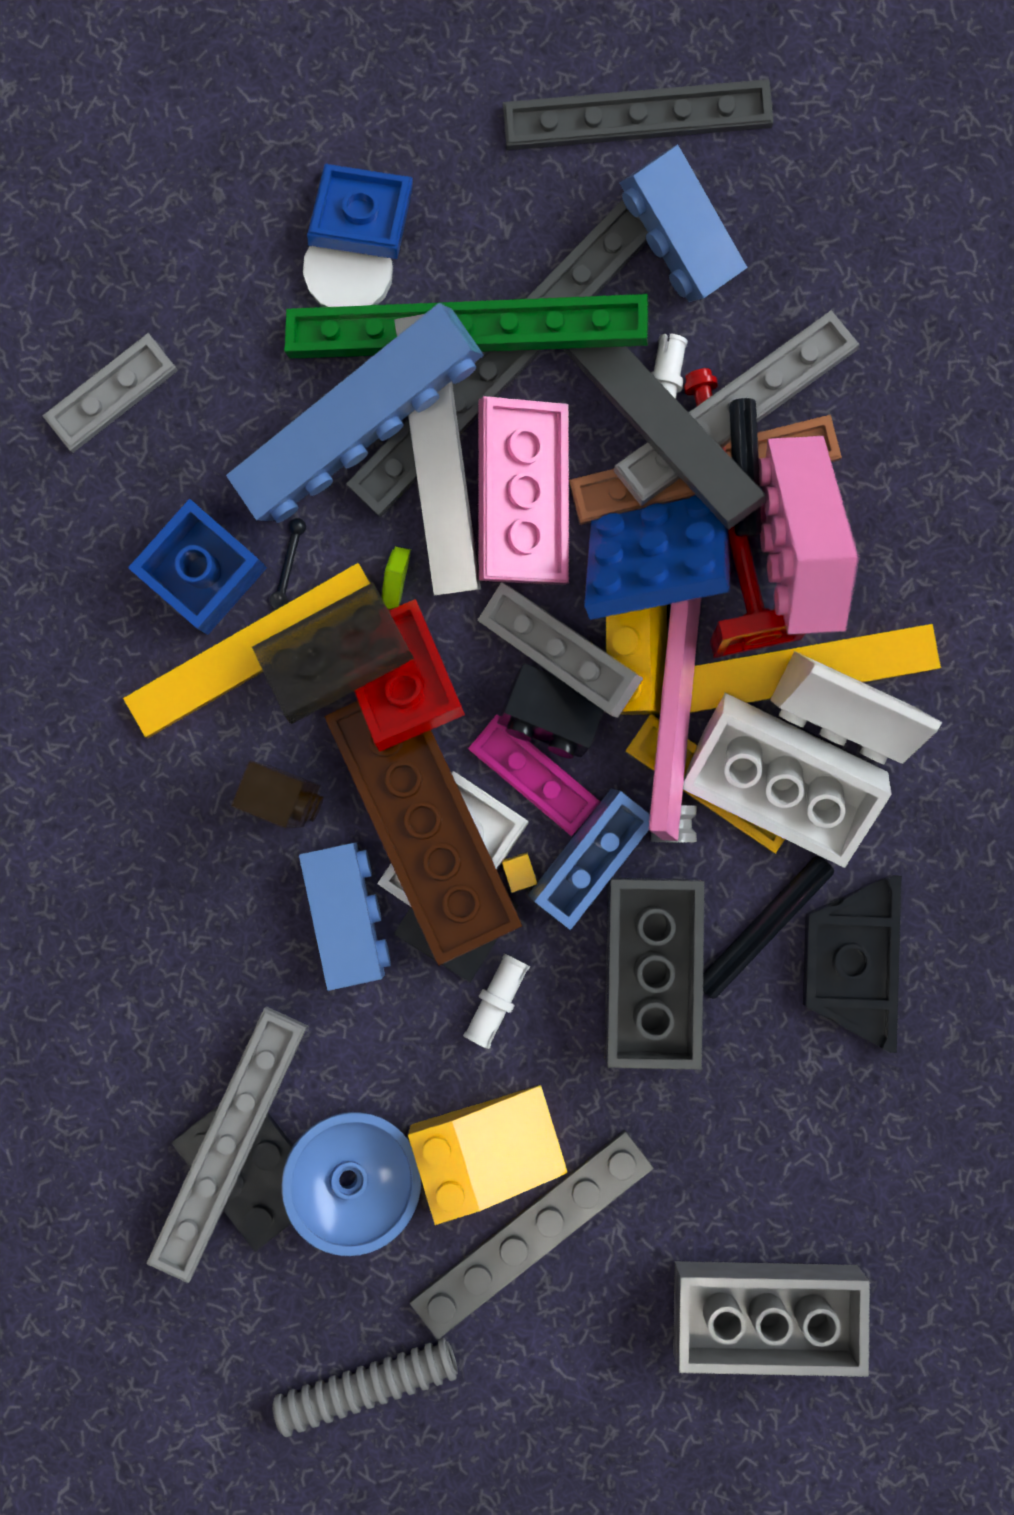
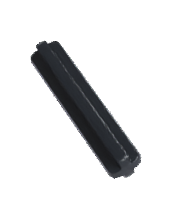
[729,398,762,537]

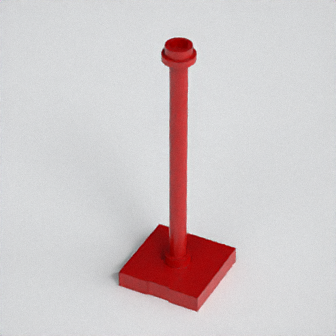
[684,368,806,659]

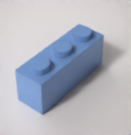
[619,145,748,302]
[528,788,650,930]
[299,842,391,991]

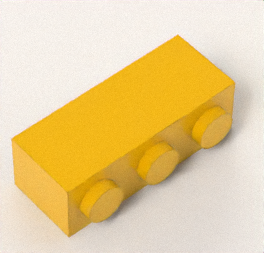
[606,604,668,715]

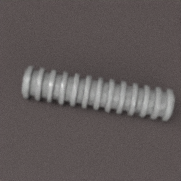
[272,1338,458,1437]

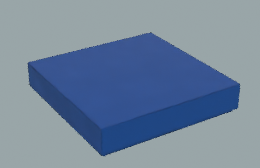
[307,164,413,259]

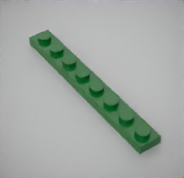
[284,294,648,359]

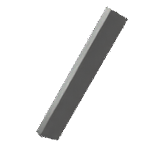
[503,79,774,150]
[563,347,766,530]

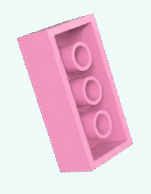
[759,436,858,634]

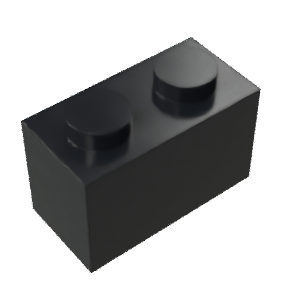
[497,663,604,759]

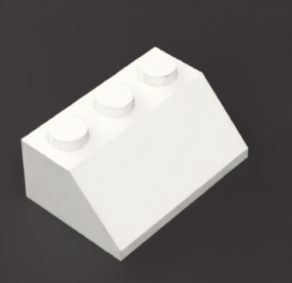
[770,651,942,764]

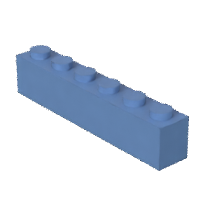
[226,303,484,523]

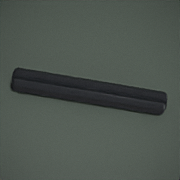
[703,856,835,999]

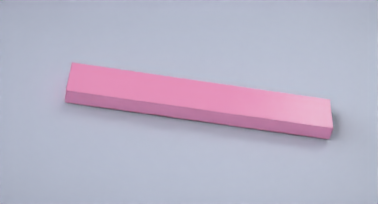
[649,598,701,841]

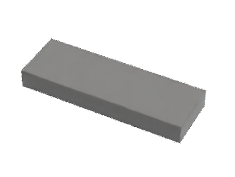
[43,333,178,453]

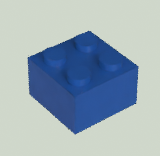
[128,498,267,635]

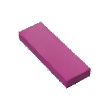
[468,715,601,836]

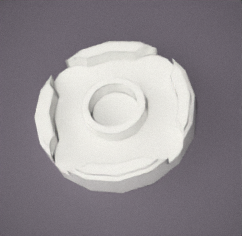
[303,246,393,307]

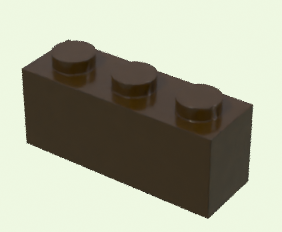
[231,761,324,828]

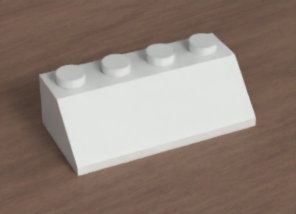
[683,693,891,868]

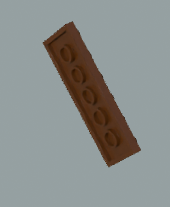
[324,701,523,966]

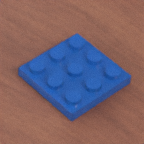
[584,495,730,620]

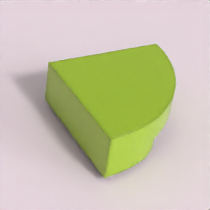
[381,546,411,609]

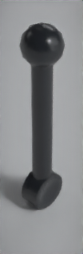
[269,518,306,609]

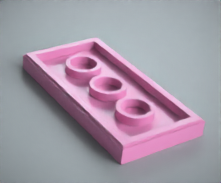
[478,396,569,584]

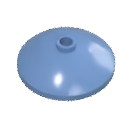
[281,1112,421,1256]

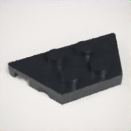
[803,875,902,1053]

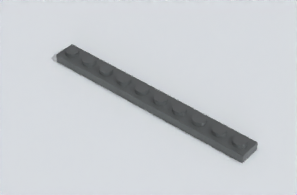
[346,199,648,518]

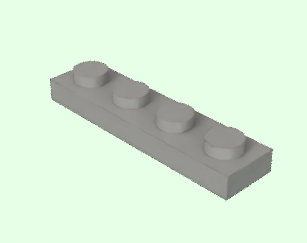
[478,582,643,718]

